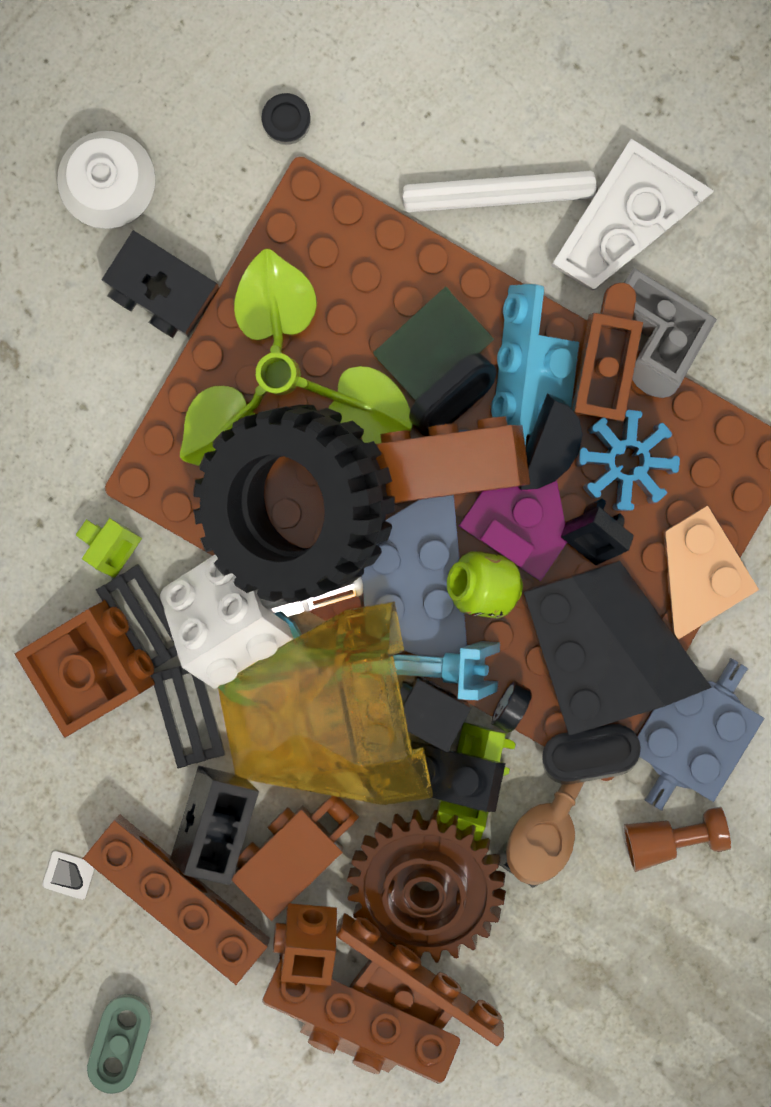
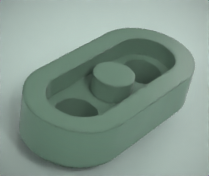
[87,994,152,1094]

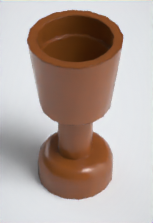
[624,806,731,872]

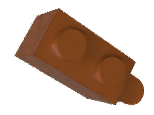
[571,283,643,421]
[232,792,359,921]

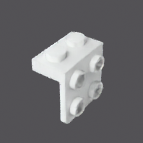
[160,555,294,689]

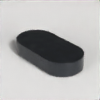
[409,353,496,436]
[542,724,641,785]

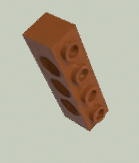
[82,814,270,985]

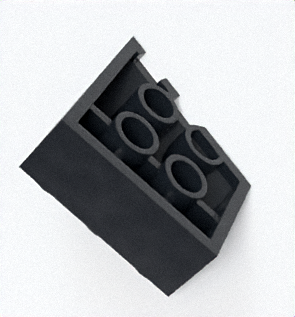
[524,560,712,736]

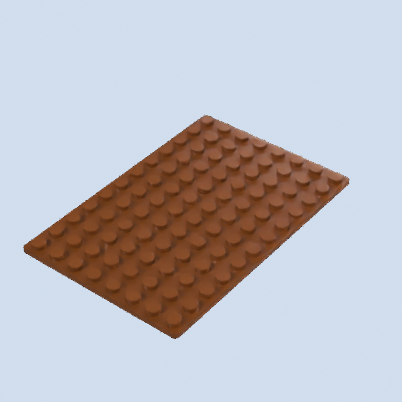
[105,157,771,781]

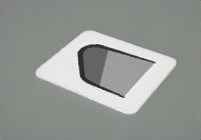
[42,851,94,900]

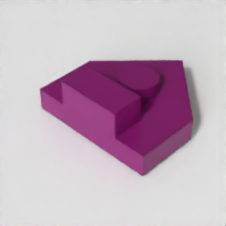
[459,480,567,581]

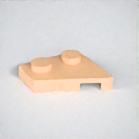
[663,506,759,639]

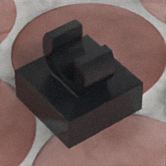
[561,498,634,566]

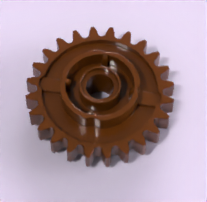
[347,809,506,963]

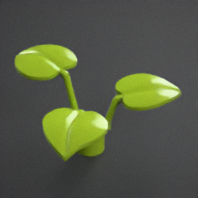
[180,249,413,466]

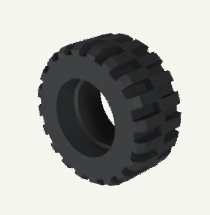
[193,404,395,603]

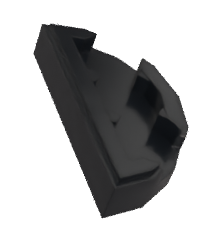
[518,393,583,490]

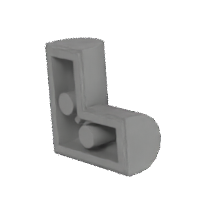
[624,268,717,398]

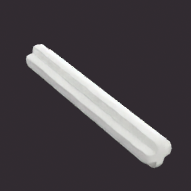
[402,171,597,212]

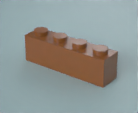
[361,416,530,503]

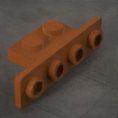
[336,913,504,1046]
[262,959,460,1084]

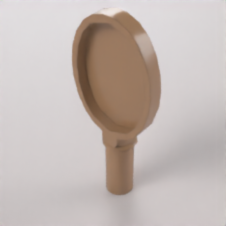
[506,782,584,885]

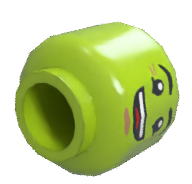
[447,551,523,619]

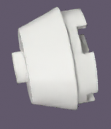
[57,131,155,229]

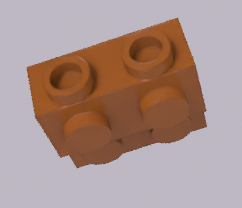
[14,600,155,738]

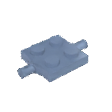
[637,658,765,811]

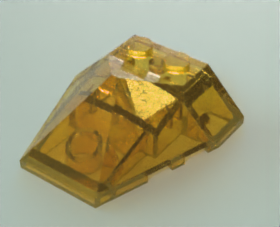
[218,601,433,805]

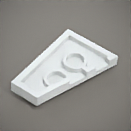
[551,139,714,292]

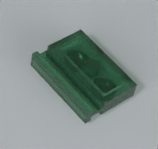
[373,286,494,401]

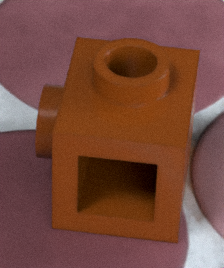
[273,903,337,986]

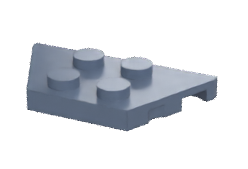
[362,495,467,657]

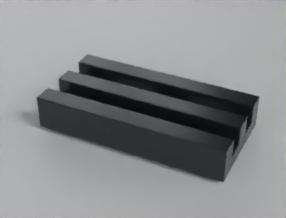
[96,564,178,669]
[151,666,226,769]

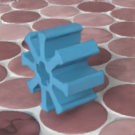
[576,410,680,511]

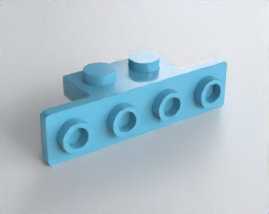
[491,284,579,445]

